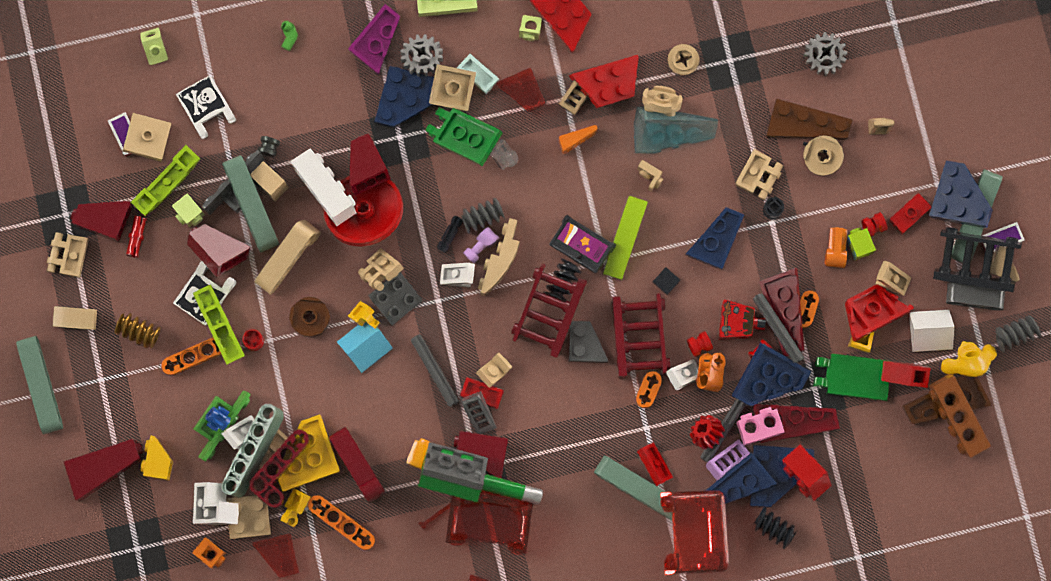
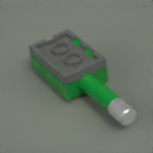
[418,442,543,505]

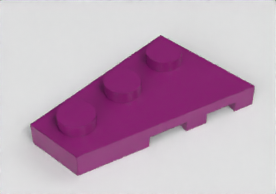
[348,4,400,74]

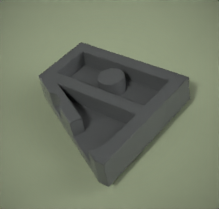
[569,321,608,363]

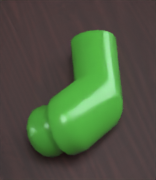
[281,21,298,51]

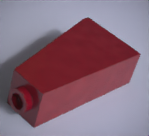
[64,439,144,502]

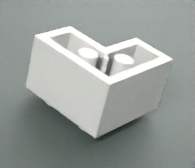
[193,482,239,525]

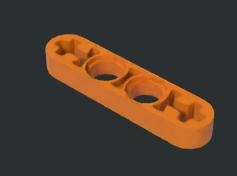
[161,337,222,376]
[308,495,375,550]

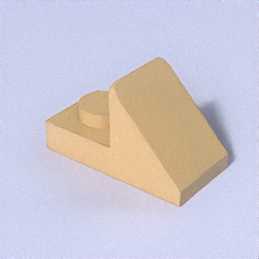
[876,261,911,296]

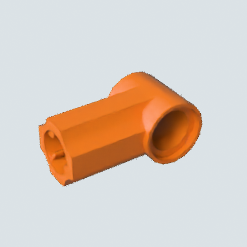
[825,227,847,268]

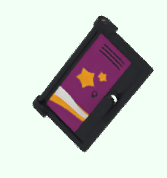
[549,215,616,274]

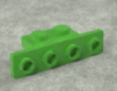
[193,390,251,461]

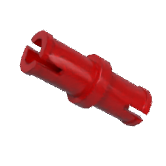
[126,216,147,258]

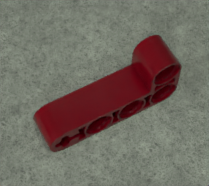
[329,426,386,503]
[249,430,310,508]

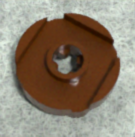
[289,297,330,337]

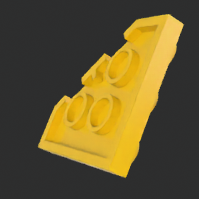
[276,414,340,492]

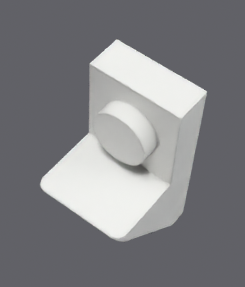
[440,263,475,287]
[666,359,699,391]
[222,415,264,450]

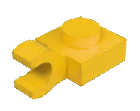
[348,301,380,329]
[281,488,310,527]

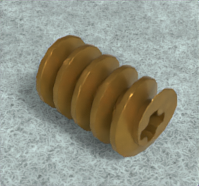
[114,313,161,349]

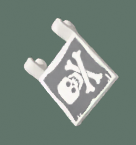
[176,75,236,139]
[173,261,237,326]

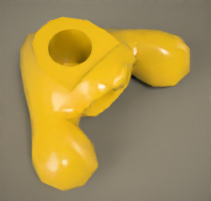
[941,341,997,377]

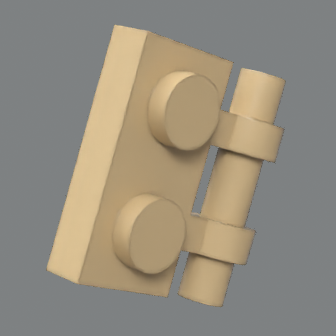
[735,149,783,200]
[47,232,89,278]
[358,248,404,291]

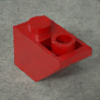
[881,361,931,388]

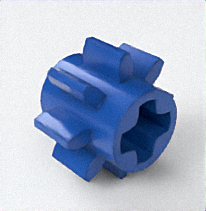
[205,406,231,432]

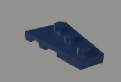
[685,207,745,270]
[705,452,778,507]

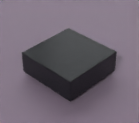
[652,267,680,295]

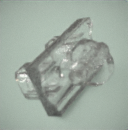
[490,139,518,170]

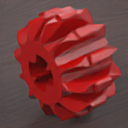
[689,415,725,450]

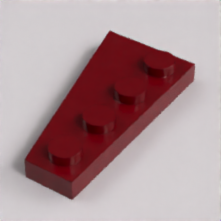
[759,268,805,357]
[753,404,840,444]

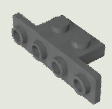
[202,150,265,215]

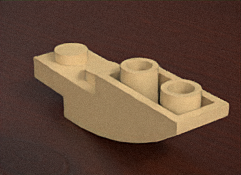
[478,218,520,296]

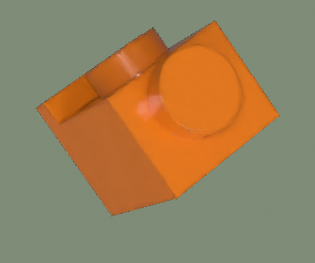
[192,537,226,569]

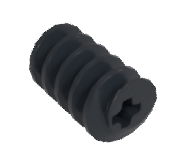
[543,258,582,302]
[752,507,797,549]

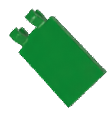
[425,107,503,166]
[813,354,889,401]

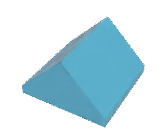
[337,322,393,373]

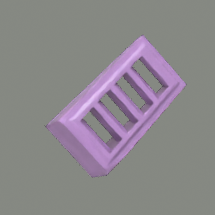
[706,439,750,480]

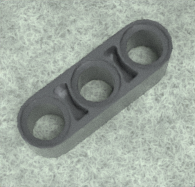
[946,282,1005,311]

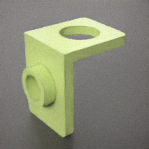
[519,15,542,41]
[140,28,168,65]

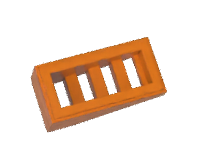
[558,125,598,155]

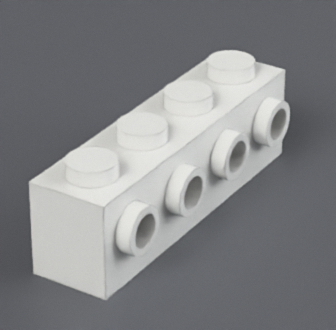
[291,148,356,226]

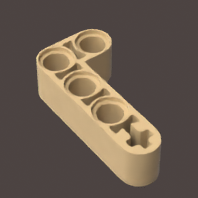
[255,220,321,295]

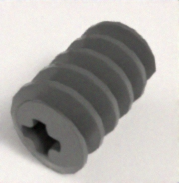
[461,197,505,234]
[995,315,1041,352]

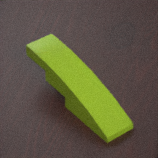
[603,196,648,280]
[193,284,245,364]

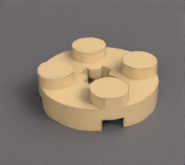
[642,86,682,117]
[804,136,844,176]

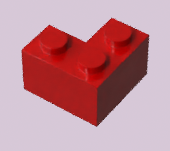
[782,445,832,501]

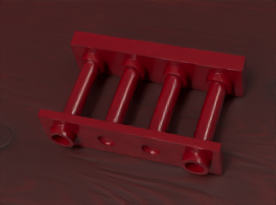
[511,263,587,358]
[612,293,671,379]

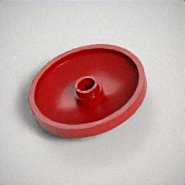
[324,176,403,247]

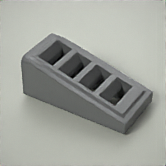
[461,391,497,434]

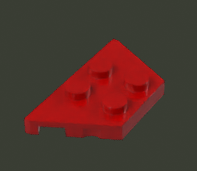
[529,0,592,53]
[569,54,639,108]
[845,284,914,342]

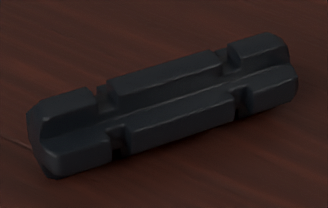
[437,215,463,253]

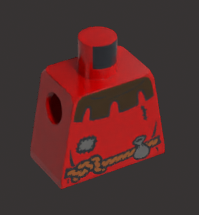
[719,300,766,340]

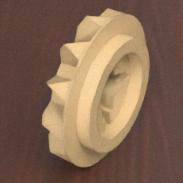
[668,44,699,76]

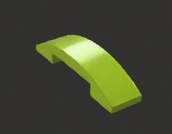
[131,145,200,216]

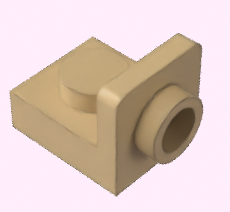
[637,160,663,192]
[476,353,512,388]

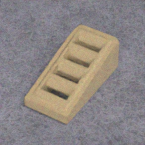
[559,80,588,115]
[868,118,894,135]

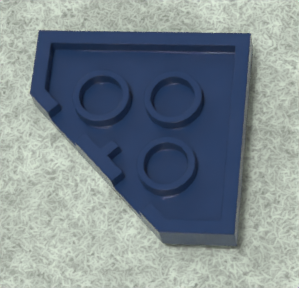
[374,66,434,128]
[929,160,993,228]
[732,343,811,406]
[750,445,814,507]

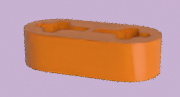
[800,291,819,328]
[636,371,662,409]

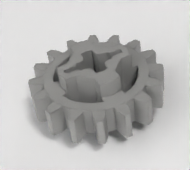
[804,32,847,76]
[400,34,443,77]

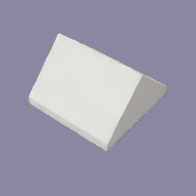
[909,310,954,352]

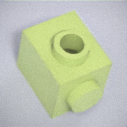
[172,194,205,227]

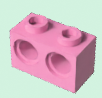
[737,407,784,446]

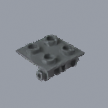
[368,272,423,326]

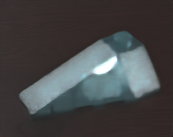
[634,107,718,153]

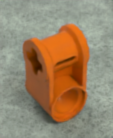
[696,353,726,392]

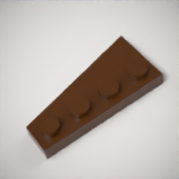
[766,98,853,140]
[902,375,992,424]

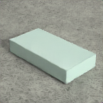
[457,54,499,95]

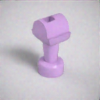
[463,227,500,264]

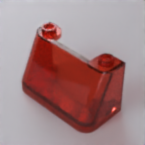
[446,490,533,555]
[660,490,729,575]

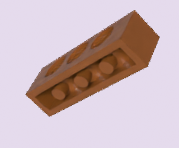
[928,374,991,458]

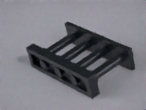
[933,227,1022,292]

